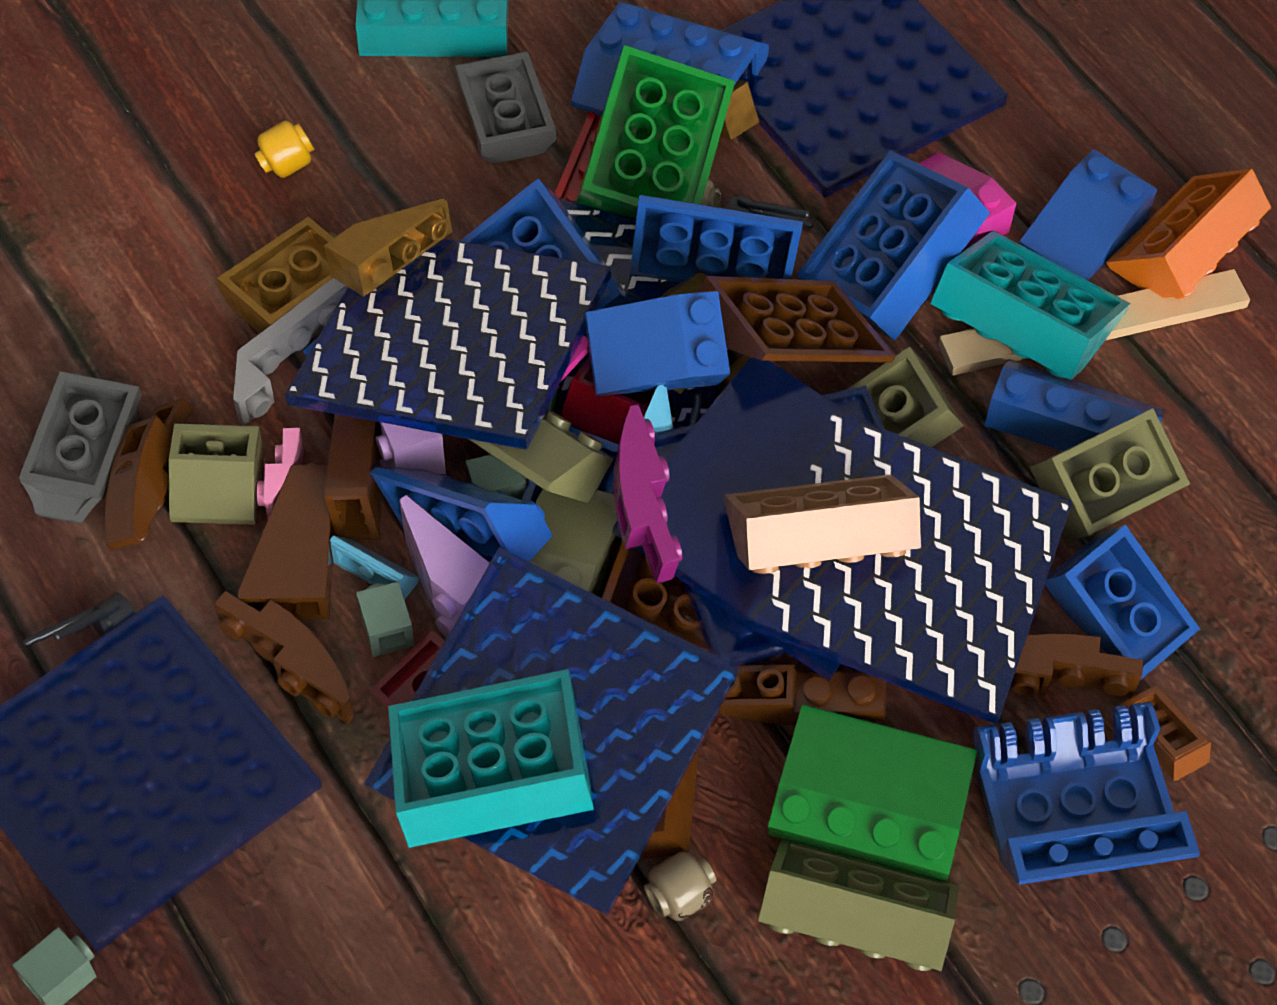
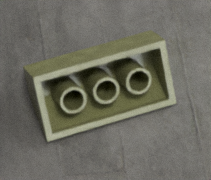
[423,373,613,503]
[758,838,960,971]

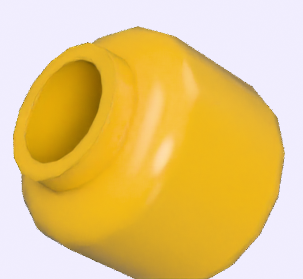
[254,121,315,178]

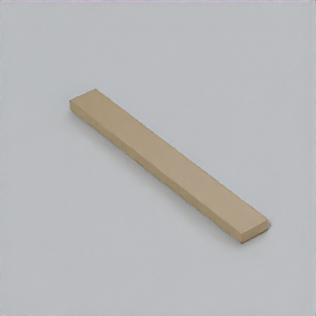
[938,269,1250,376]

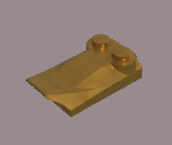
[217,217,337,333]

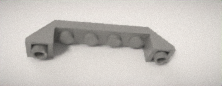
[233,258,424,426]

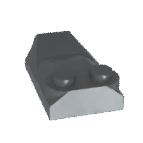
[455,52,556,163]
[19,371,142,524]

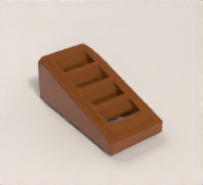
[1120,685,1211,781]

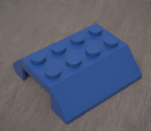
[571,2,769,125]
[974,702,1200,885]

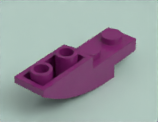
[613,404,682,583]

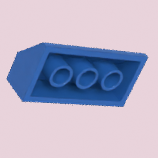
[984,360,1165,451]
[370,467,553,572]

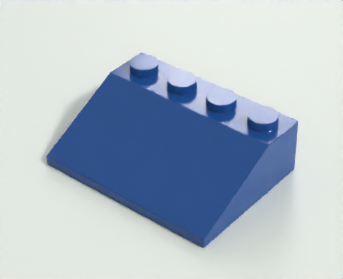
[796,150,990,341]
[446,178,633,337]
[630,195,803,283]

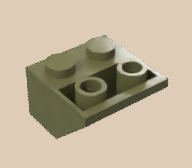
[169,423,265,525]

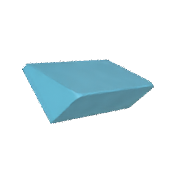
[644,385,675,448]
[330,535,419,600]

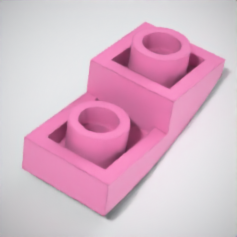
[257,428,304,519]

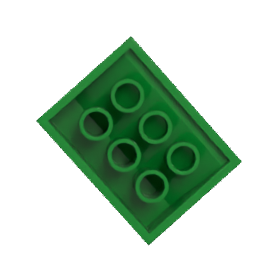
[576,45,735,218]
[768,705,977,882]

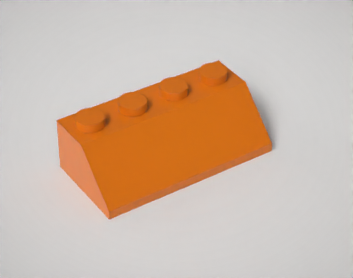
[1106,169,1271,299]

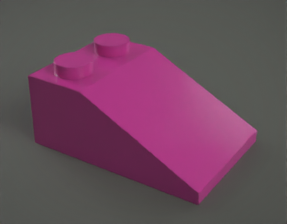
[918,153,1016,254]

